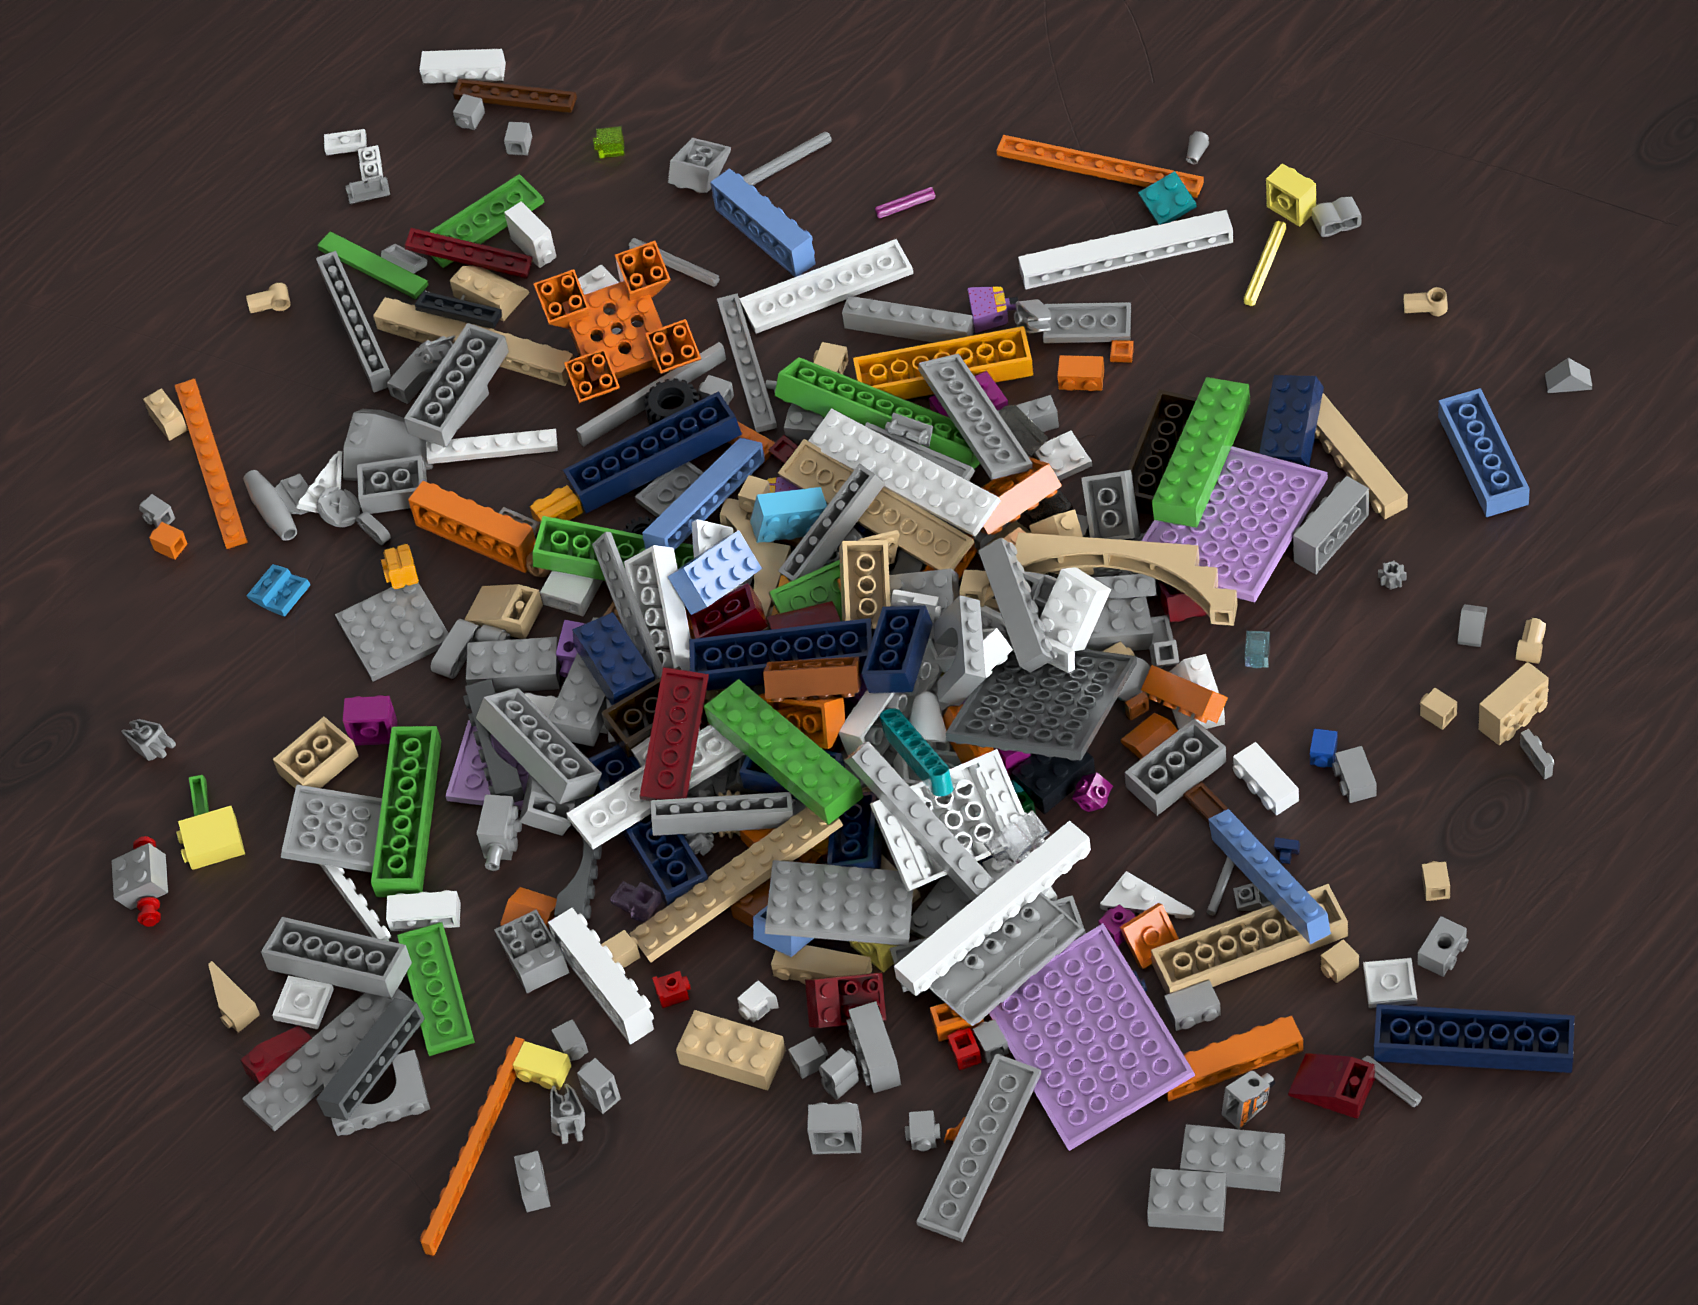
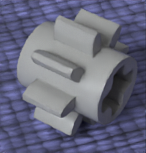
[1378,560,1406,590]
[685,832,714,856]

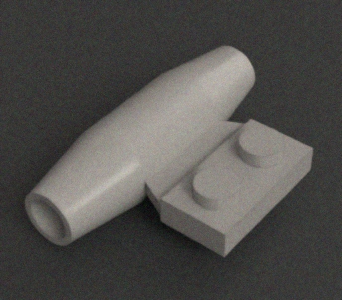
[243,470,310,541]

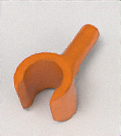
[943,1117,966,1143]

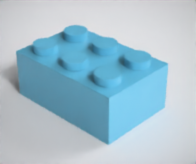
[750,487,827,543]

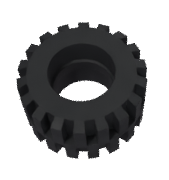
[644,378,699,426]

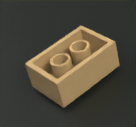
[1479,662,1549,746]
[273,717,359,789]

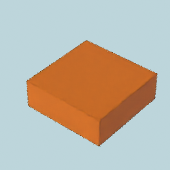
[1110,340,1134,363]

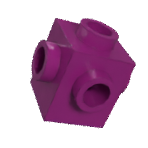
[1072,772,1113,812]
[1098,904,1136,946]

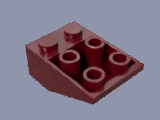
[805,972,886,1028]
[1288,1053,1375,1119]

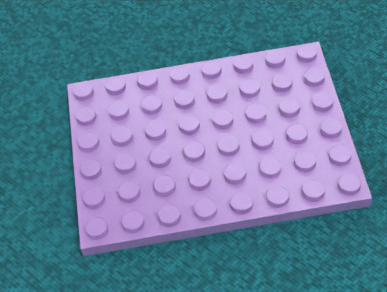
[1142,446,1328,603]
[989,924,1195,1151]

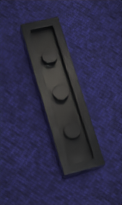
[415,291,502,329]

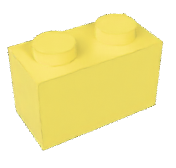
[513,1041,571,1090]

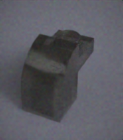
[1023,490,1073,524]

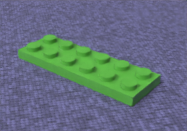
[429,174,544,268]
[397,922,475,1056]

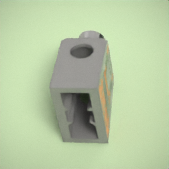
[1221,1071,1275,1129]

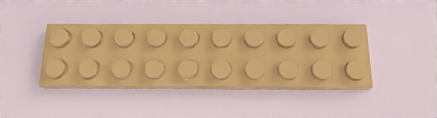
[778,439,974,570]
[629,807,843,963]

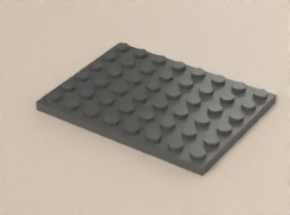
[946,647,1137,760]

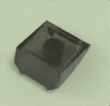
[999,405,1049,457]

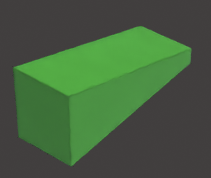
[189,775,209,816]

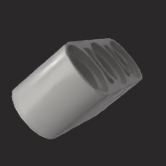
[431,619,481,679]

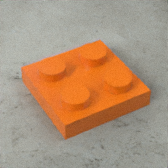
[1119,903,1179,969]

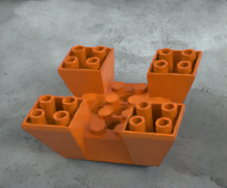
[533,241,701,403]

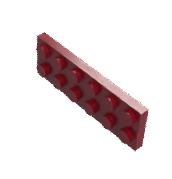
[640,667,709,801]

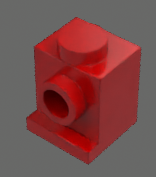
[652,971,691,1009]
[947,1027,982,1071]

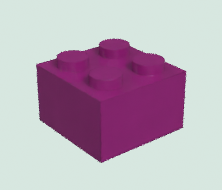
[343,695,398,746]

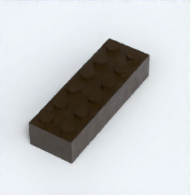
[1127,389,1197,515]

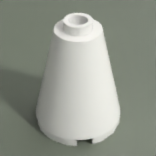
[909,691,950,751]

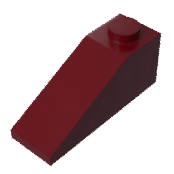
[240,1025,312,1084]

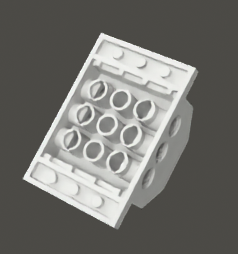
[870,749,1034,892]

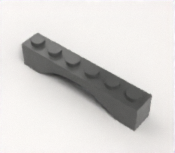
[463,679,524,803]
[554,796,602,921]

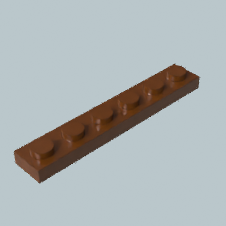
[453,79,577,113]

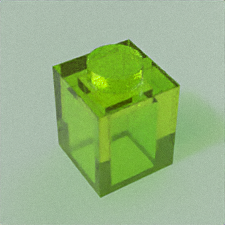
[593,126,625,158]

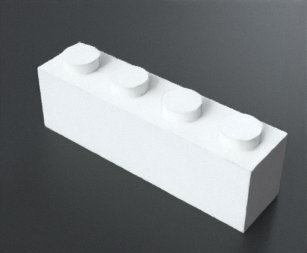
[420,49,505,83]

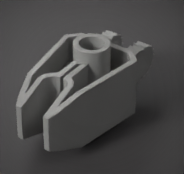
[1014,299,1051,333]
[121,719,176,761]
[550,1084,585,1144]

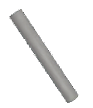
[1207,856,1235,916]

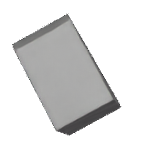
[1545,358,1592,393]
[1458,604,1487,647]

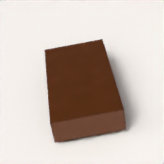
[1183,782,1228,824]

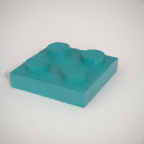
[1138,171,1197,225]

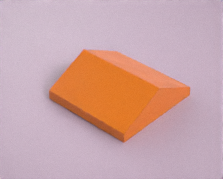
[1121,713,1178,759]
[500,887,557,930]

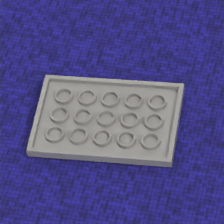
[765,860,913,946]

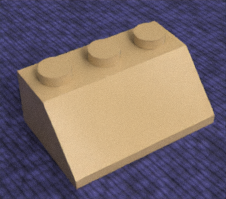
[450,266,529,322]
[1029,509,1095,578]

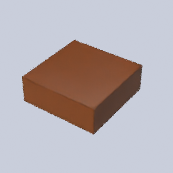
[1125,691,1149,721]

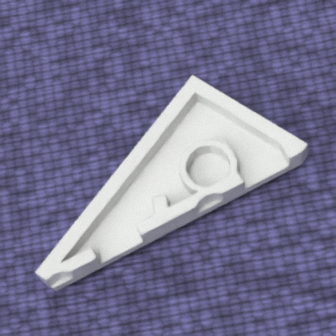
[296,451,342,513]
[1100,871,1195,919]

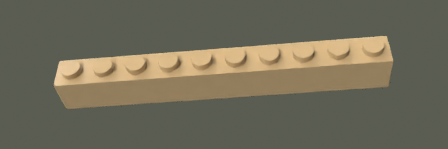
[373,297,574,386]

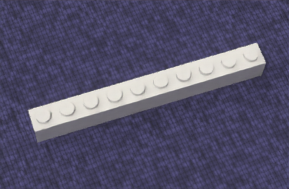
[1018,210,1233,289]
[894,821,1091,996]

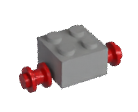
[112,836,168,927]

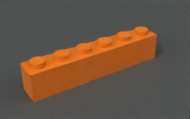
[1165,1015,1303,1102]

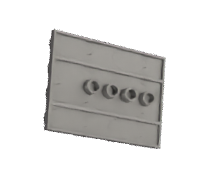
[929,892,1085,1026]

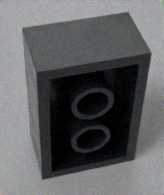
[1011,751,1095,815]

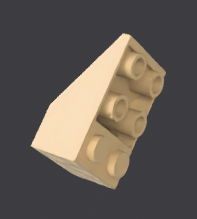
[465,584,543,639]

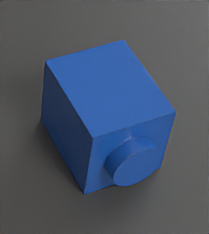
[1310,729,1337,767]

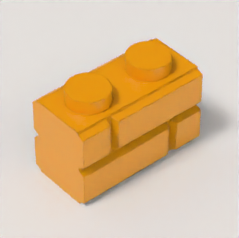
[530,485,583,524]
[381,544,419,589]

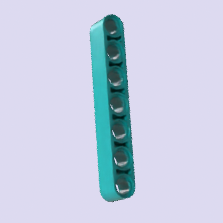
[880,708,954,796]

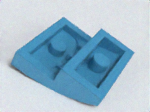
[247,564,311,617]

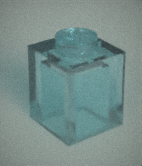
[1245,631,1270,668]

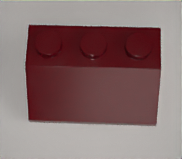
[767,601,841,630]

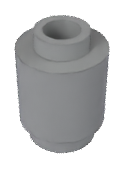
[475,624,511,642]

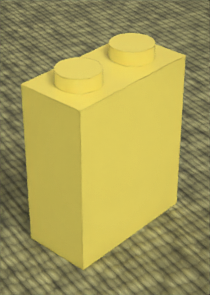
[176,806,245,870]

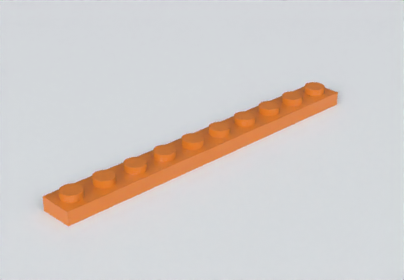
[997,135,1204,198]
[175,379,248,549]
[420,1037,525,1256]

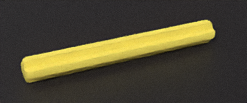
[1244,221,1286,306]

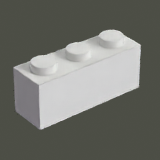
[1233,742,1299,816]
[386,890,461,932]

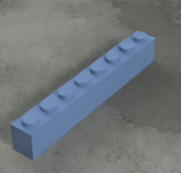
[642,437,765,550]
[1208,809,1331,944]

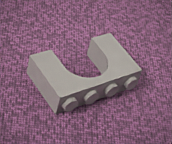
[387,347,489,429]
[933,595,986,706]
[322,1050,430,1136]

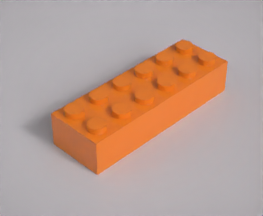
[408,481,536,573]

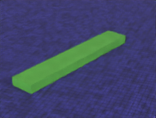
[317,232,429,299]

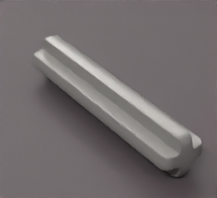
[1362,1056,1422,1107]

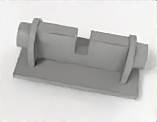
[346,176,390,204]
[414,335,455,364]
[885,413,933,447]

